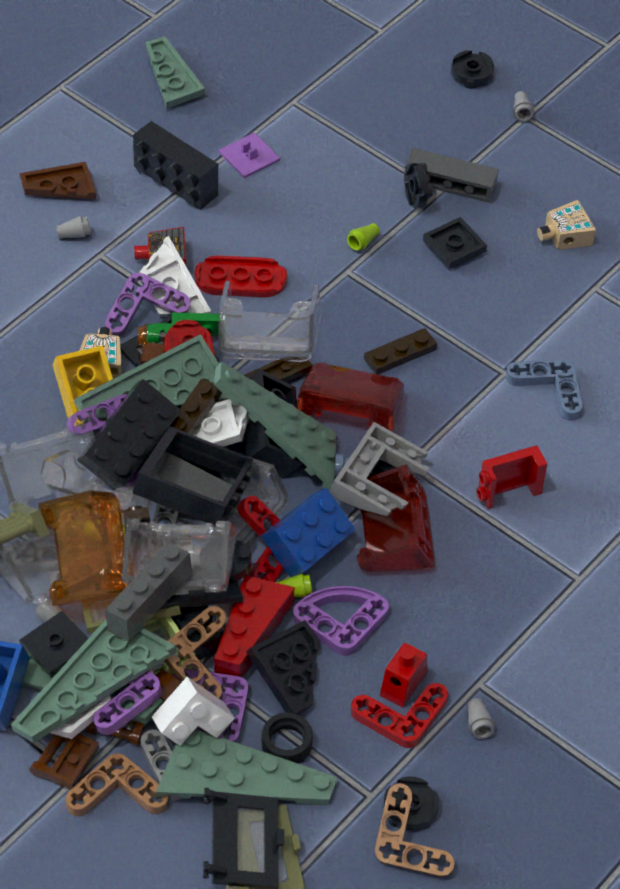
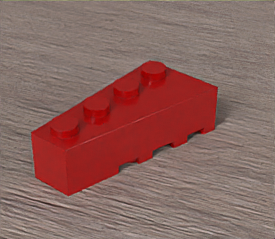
[214,575,295,678]

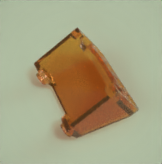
[38,490,131,606]

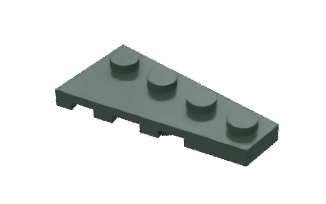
[146,36,205,109]

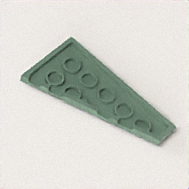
[214,362,337,490]

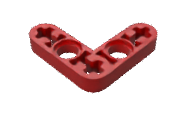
[237,496,283,582]
[351,683,448,748]

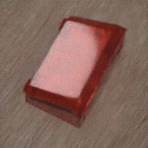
[298,363,404,432]
[354,464,435,572]

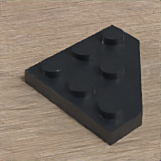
[246,620,320,714]

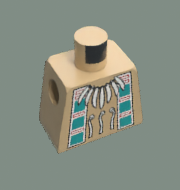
[537,200,596,250]
[79,327,122,379]

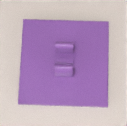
[218,132,280,178]

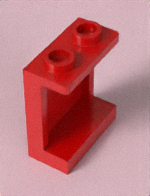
[476,445,548,509]

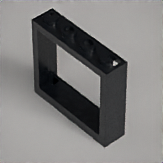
[132,426,253,528]

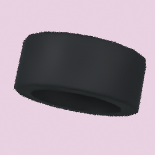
[261,712,313,764]

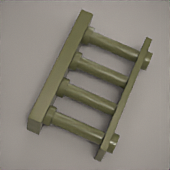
[0,502,50,545]

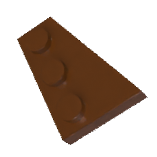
[20,162,96,199]

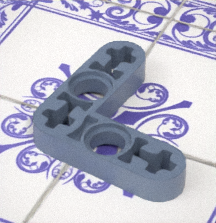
[505,360,583,421]

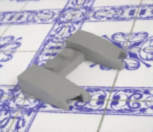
[329,422,429,516]

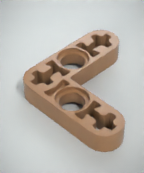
[164,606,226,698]
[65,753,169,816]
[375,783,454,877]

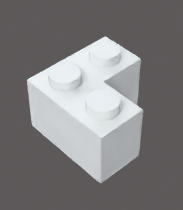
[152,677,235,746]

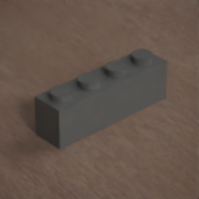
[404,148,499,203]
[138,446,241,525]
[105,542,192,642]

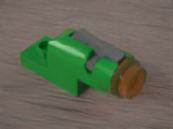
[138,312,220,348]

